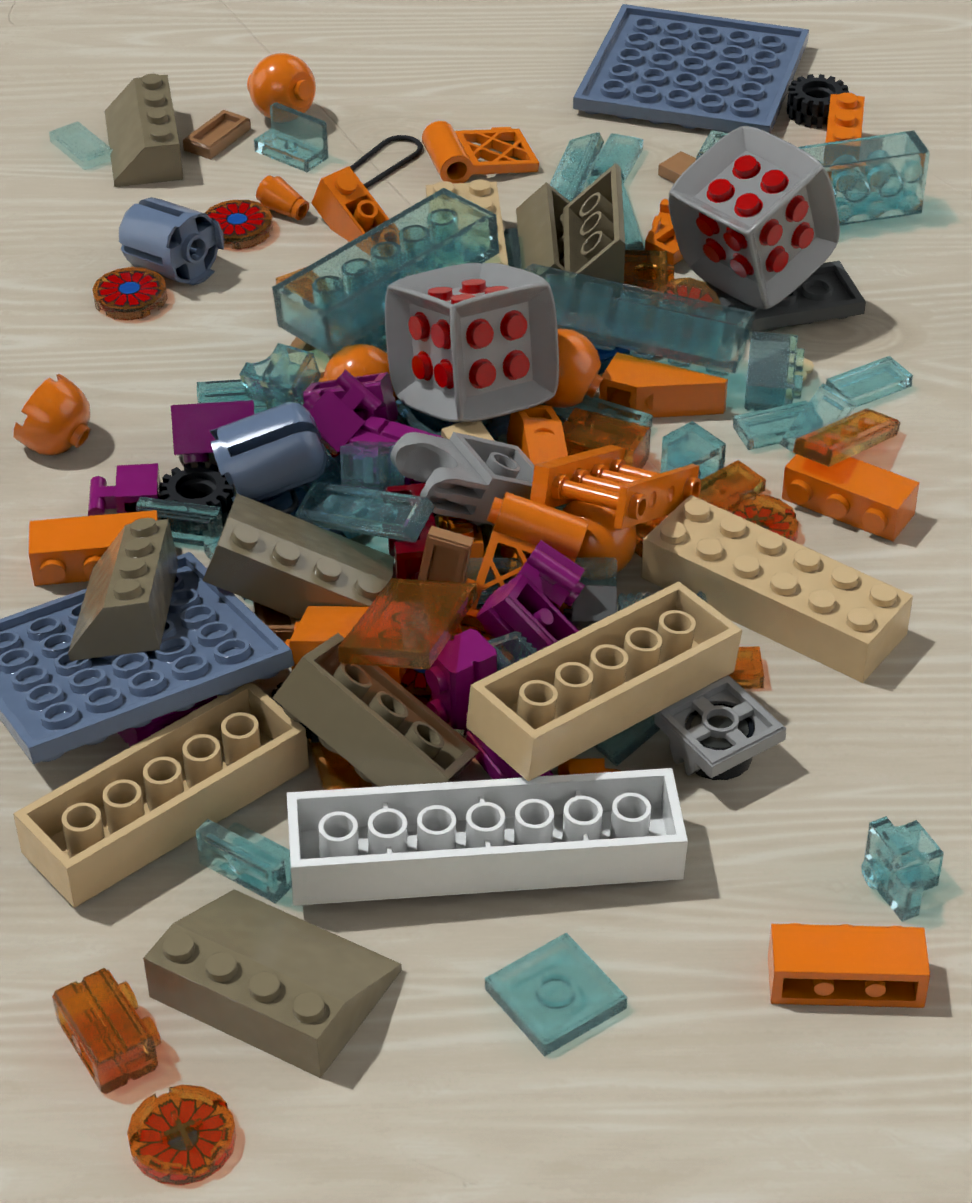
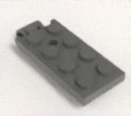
[674,261,866,338]

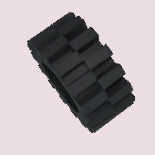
[786,74,849,128]
[159,462,234,535]

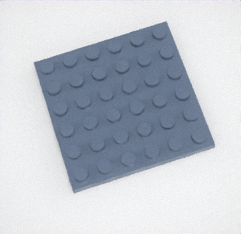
[573,4,809,134]
[0,552,294,764]

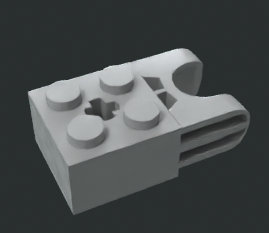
[390,432,535,526]

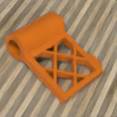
[422,121,539,183]
[459,492,589,620]

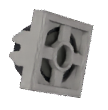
[654,675,786,780]

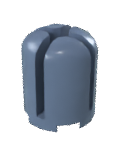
[119,197,224,285]
[210,402,328,502]

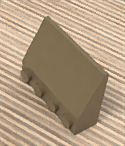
[203,493,394,620]
[143,889,402,1078]

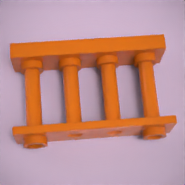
[530,445,701,530]

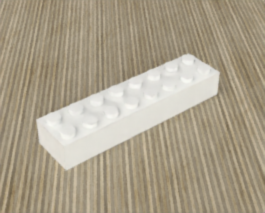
[287,768,688,906]

